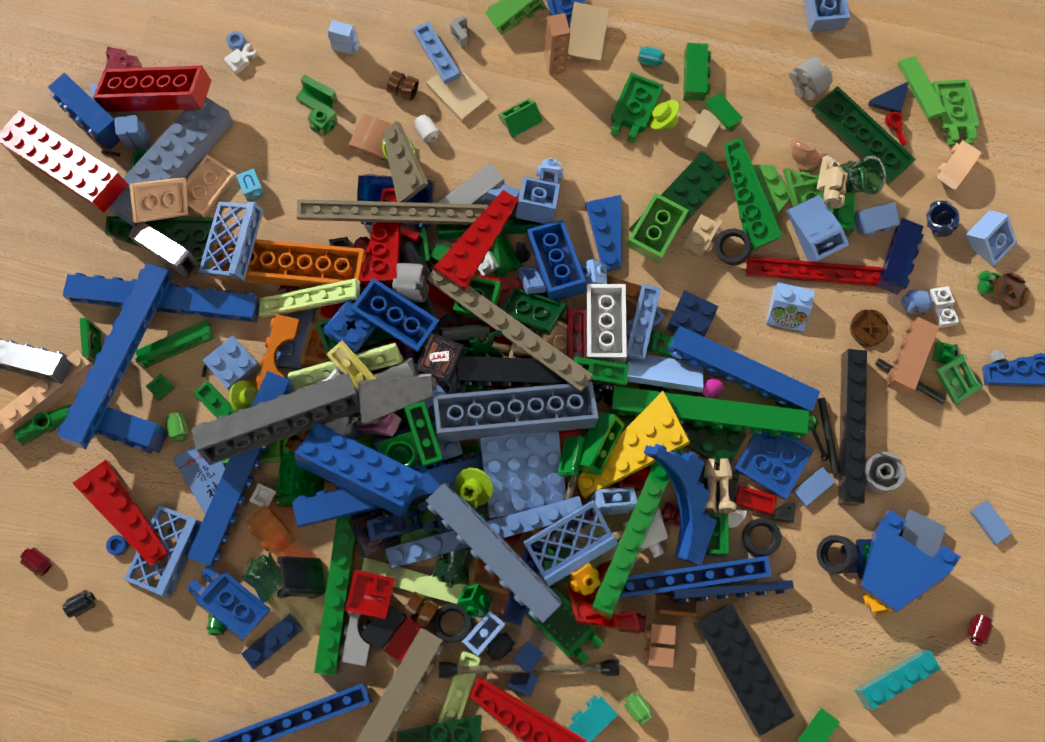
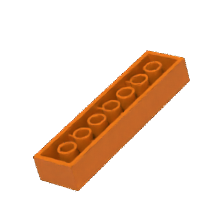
[209,237,366,292]

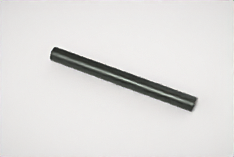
[875,358,946,404]
[817,398,840,474]

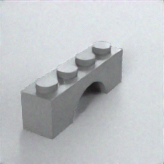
[339,612,372,666]

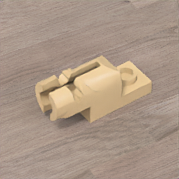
[817,155,848,209]

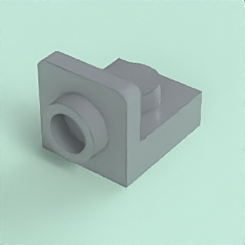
[450,15,469,49]

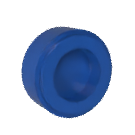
[106,535,128,556]

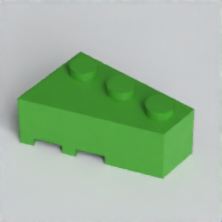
[485,0,547,35]

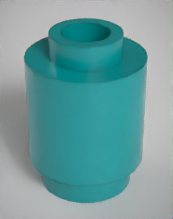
[638,46,665,68]

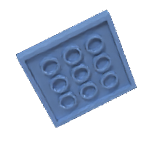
[479,431,566,518]

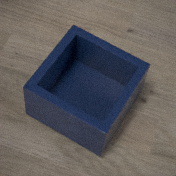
[666,290,719,337]

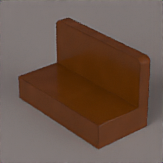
[654,594,698,618]

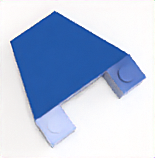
[861,510,961,612]

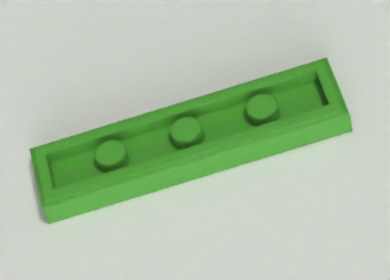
[898,56,946,120]

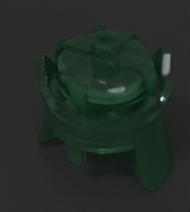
[840,156,886,194]
[432,547,473,588]
[242,552,282,605]

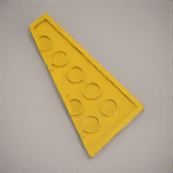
[577,391,690,499]

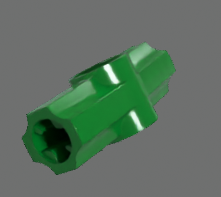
[13,404,71,446]

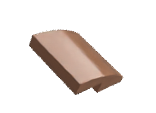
[348,114,392,160]

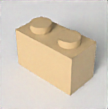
[684,109,721,153]

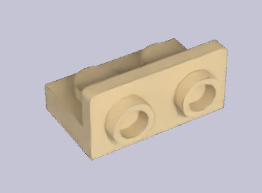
[683,214,722,257]

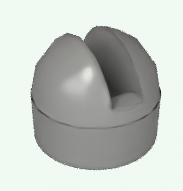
[989,350,1007,363]

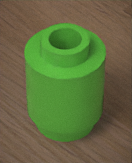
[165,412,189,443]
[624,692,653,725]

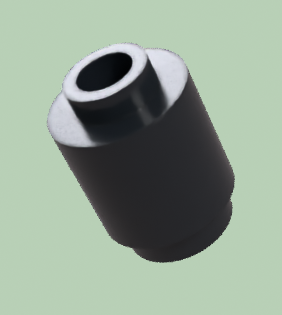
[63,590,96,618]
[486,631,516,661]

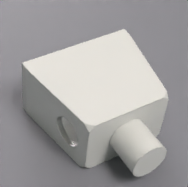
[623,507,668,558]

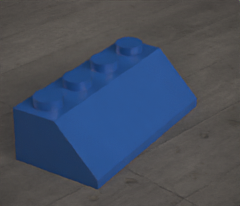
[351,278,439,352]

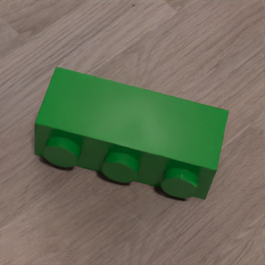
[683,43,711,101]
[404,401,442,467]
[579,412,625,476]

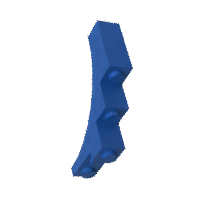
[644,444,717,566]

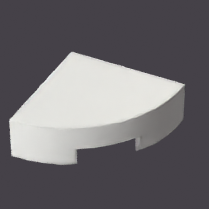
[728,510,747,529]

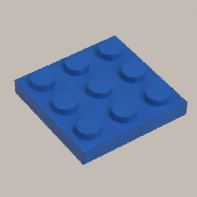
[734,432,814,500]

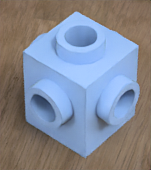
[536,158,563,183]
[580,259,607,289]

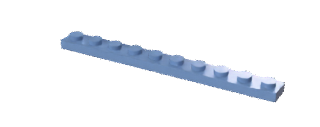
[386,496,585,568]

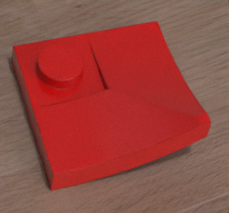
[345,570,395,619]

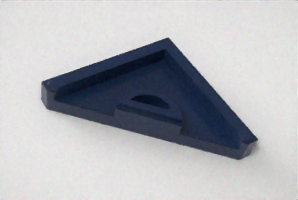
[868,82,909,113]

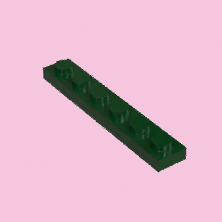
[436,217,544,240]

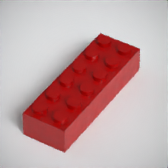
[93,65,212,112]

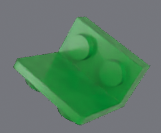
[276,454,324,497]

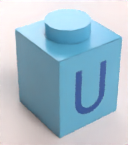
[236,169,265,201]

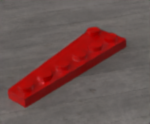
[358,188,401,286]
[434,190,518,291]
[73,460,169,566]
[470,677,588,742]

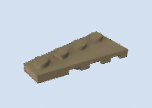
[383,121,428,202]

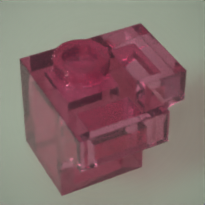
[105,47,142,69]

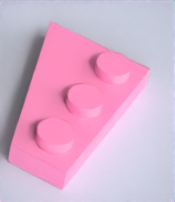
[356,412,401,436]

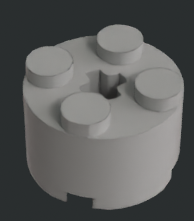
[789,57,833,100]
[392,263,429,303]
[865,452,906,494]

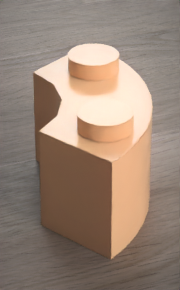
[937,140,981,190]

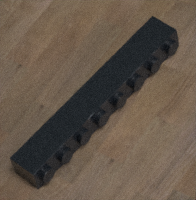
[838,349,867,506]
[457,356,615,390]

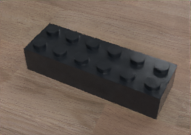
[694,604,795,737]

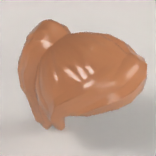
[791,138,830,173]

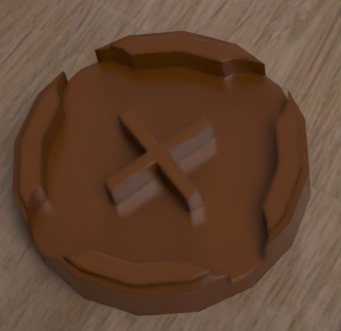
[993,273,1030,310]
[850,309,889,347]

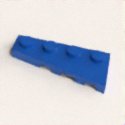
[585,195,621,272]
[982,353,1045,387]

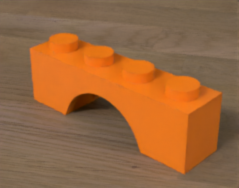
[255,314,302,390]

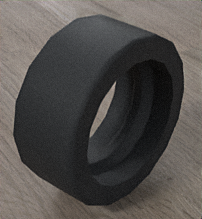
[715,228,752,265]
[741,518,782,557]
[816,535,858,574]
[433,603,472,643]

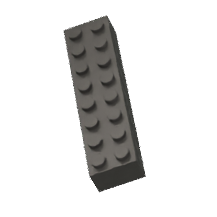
[191,373,361,465]

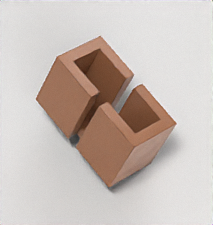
[643,624,676,668]

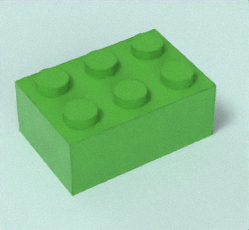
[627,193,689,264]

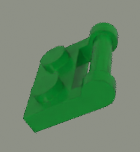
[935,354,983,404]

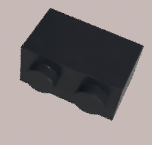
[360,604,406,651]

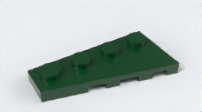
[396,714,482,742]

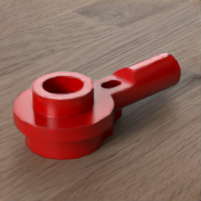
[885,112,908,146]

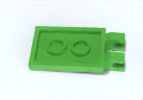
[931,79,979,146]

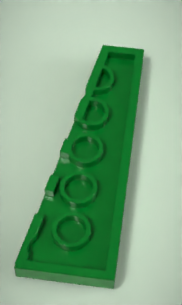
[724,137,783,251]

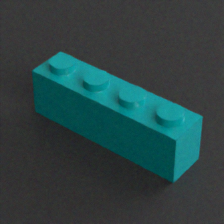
[854,650,941,710]
[564,695,618,742]

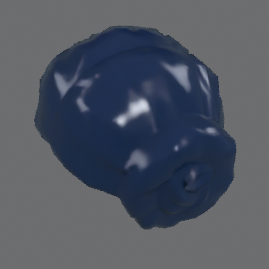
[926,200,960,237]

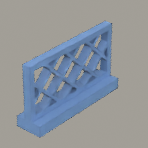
[198,202,264,281]
[523,500,618,586]
[124,505,202,598]

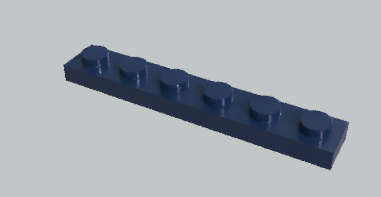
[670,580,794,603]

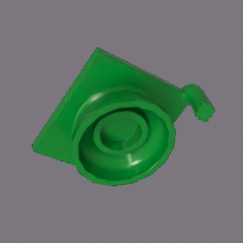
[378,431,424,469]

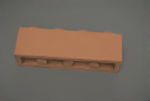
[544,13,570,74]
[887,317,939,396]

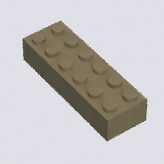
[356,628,446,742]

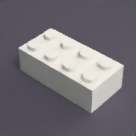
[587,284,627,364]

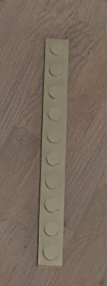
[297,199,488,225]
[427,270,593,392]

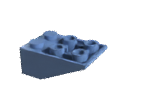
[786,195,849,261]

